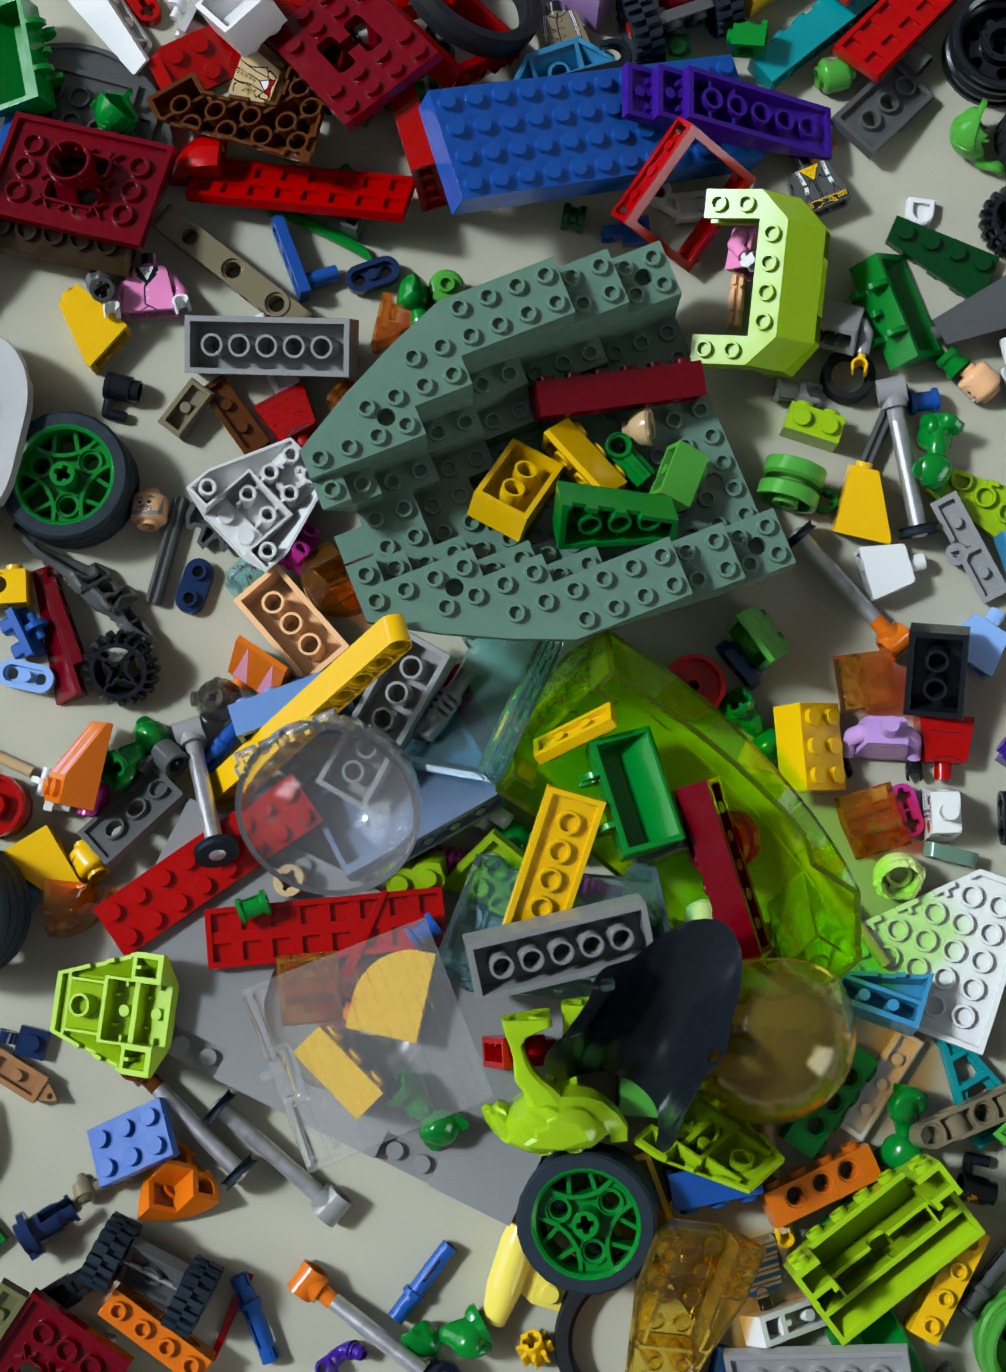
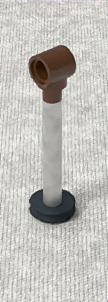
[120,1068,258,1192]

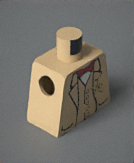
[228,43,289,103]

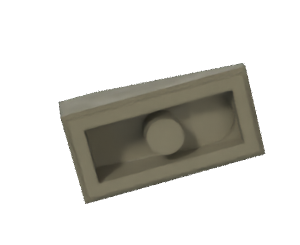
[157,377,215,442]

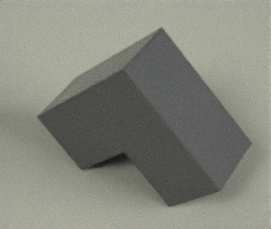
[326,215,366,243]

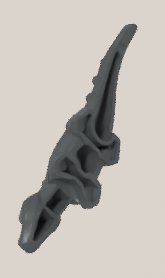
[12,523,157,646]

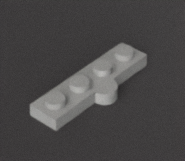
[930,490,1006,604]

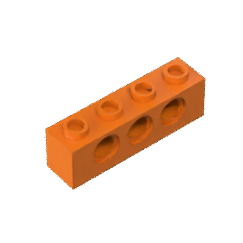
[757,1140,881,1229]
[97,1283,217,1372]

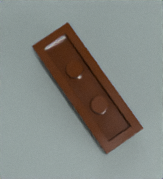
[204,375,271,455]

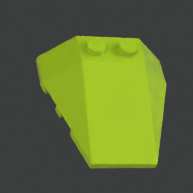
[50,952,179,1078]
[632,1080,785,1194]

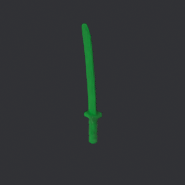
[262,209,372,261]

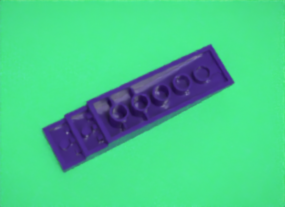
[622,61,832,161]

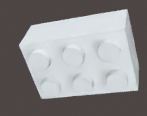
[195,0,287,58]

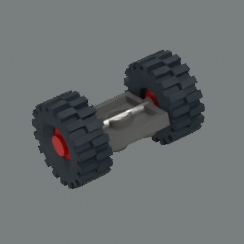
[615,0,746,65]
[77,1211,225,1339]

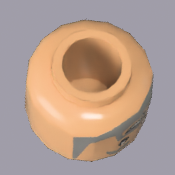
[130,488,169,532]

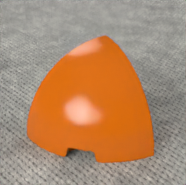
[137,1141,220,1221]

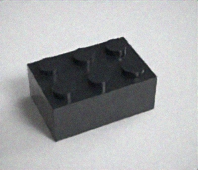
[903,622,971,720]

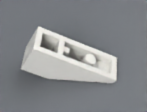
[739,1296,827,1348]

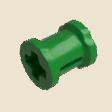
[235,889,273,925]

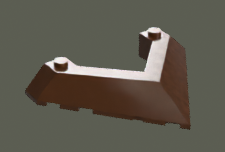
[146,44,341,165]

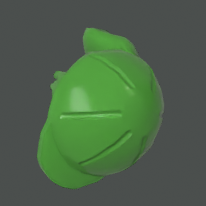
[949,98,1006,176]

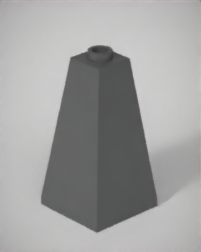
[929,275,1006,345]

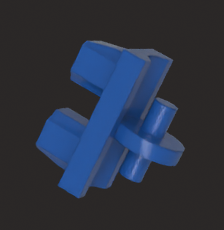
[0,607,49,659]

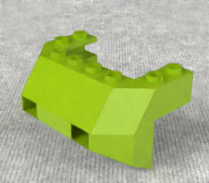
[690,189,831,378]
[783,1153,986,1346]

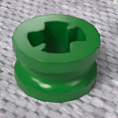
[815,487,839,515]

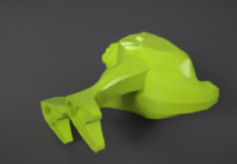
[481,996,628,1156]

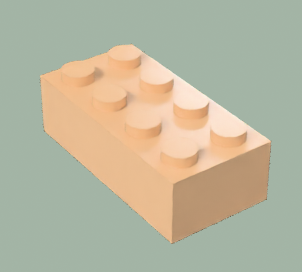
[233,564,350,677]

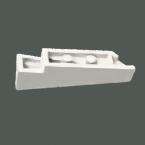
[68,0,152,74]

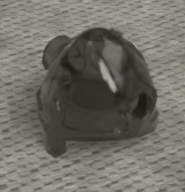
[190,677,242,725]

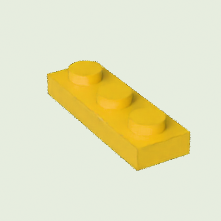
[533,701,617,765]

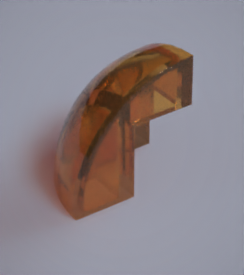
[300,541,363,618]
[43,879,117,938]

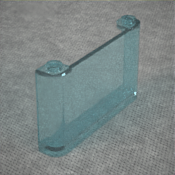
[399,637,563,784]

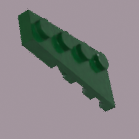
[885,215,1000,299]

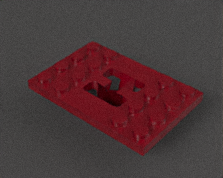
[267,0,442,132]
[0,111,177,251]
[0,1287,135,1372]

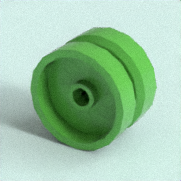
[755,453,827,514]

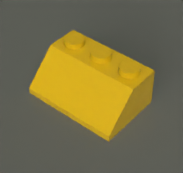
[541,418,627,490]

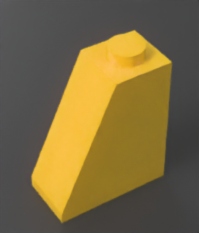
[58,283,133,375]
[831,460,891,544]
[2,825,88,902]

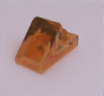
[371,292,410,354]

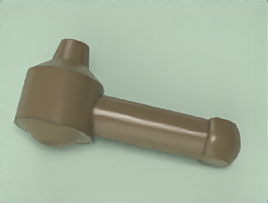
[72,1173,135,1204]

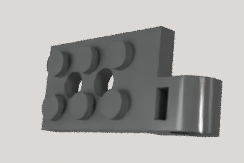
[831,41,935,160]
[77,739,189,871]

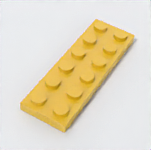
[502,784,606,925]

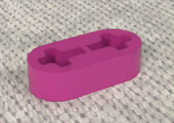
[887,783,924,838]

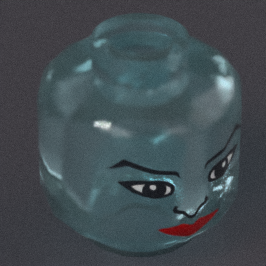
[225,558,266,597]

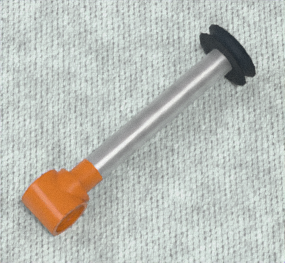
[787,519,909,662]
[287,1259,445,1372]

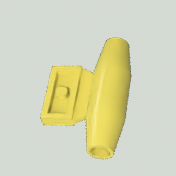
[482,1211,577,1327]

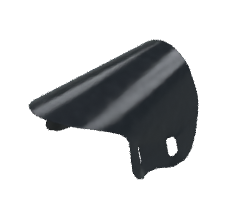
[544,919,743,1153]

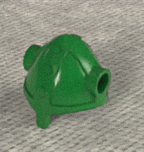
[89,88,139,135]

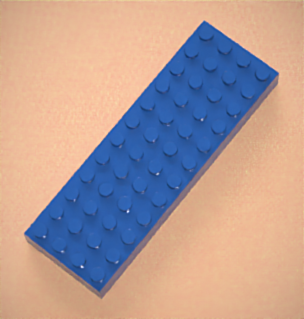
[418,54,765,215]

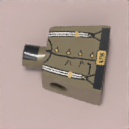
[538,0,590,49]

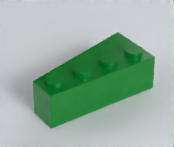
[552,481,679,550]

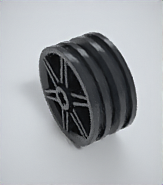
[941,0,1006,108]

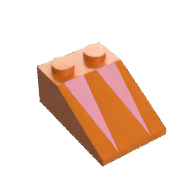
[228,635,297,695]
[42,721,113,811]

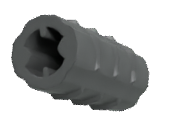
[85,270,115,302]

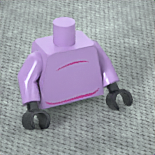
[842,715,923,781]

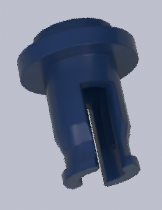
[12,1194,81,1261]

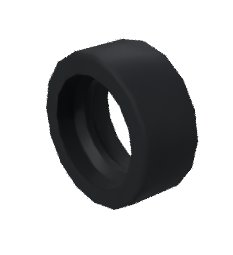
[820,352,876,405]

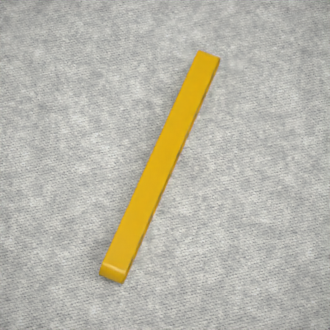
[209,614,412,810]

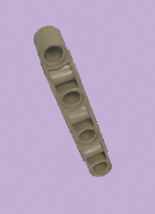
[152,204,316,318]
[908,1082,1006,1149]

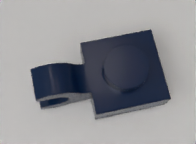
[0,1024,52,1061]

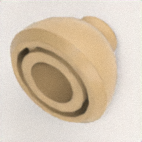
[621,407,656,447]

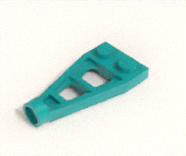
[933,1038,1006,1149]

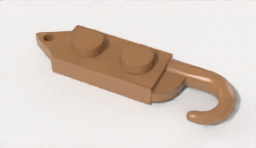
[0,1046,59,1104]

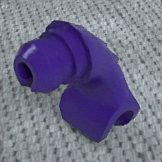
[315,1339,368,1372]

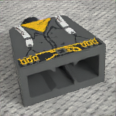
[787,156,852,218]

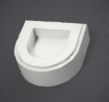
[905,196,936,227]

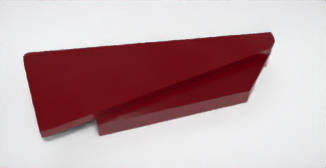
[33,566,88,706]

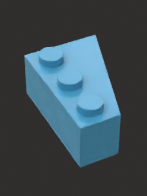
[825,970,934,1037]

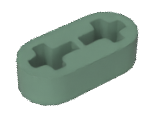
[922,841,979,869]

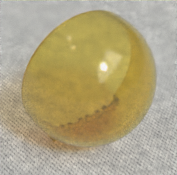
[697,958,857,1125]

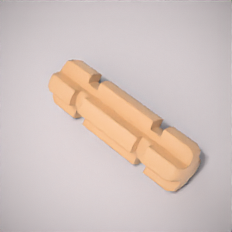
[726,274,747,329]

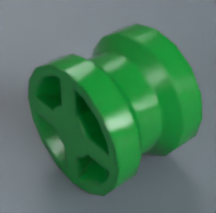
[934,345,970,381]

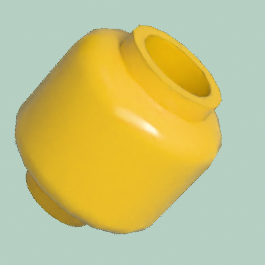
[69,839,110,883]

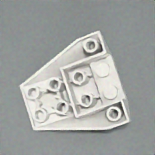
[186,437,318,572]

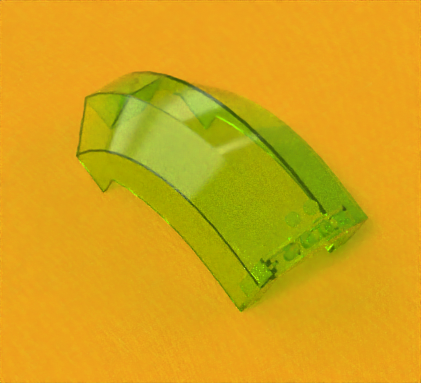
[495,631,862,1005]

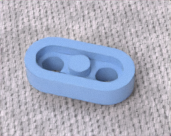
[0,659,56,694]

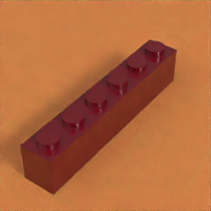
[528,357,707,423]
[675,776,773,960]

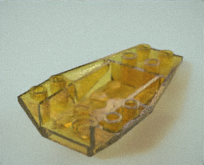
[625,1218,766,1372]

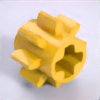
[515,1328,555,1369]

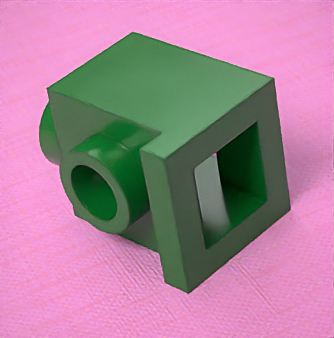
[726,19,769,59]

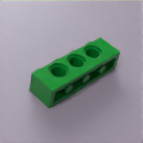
[777,1038,879,1159]

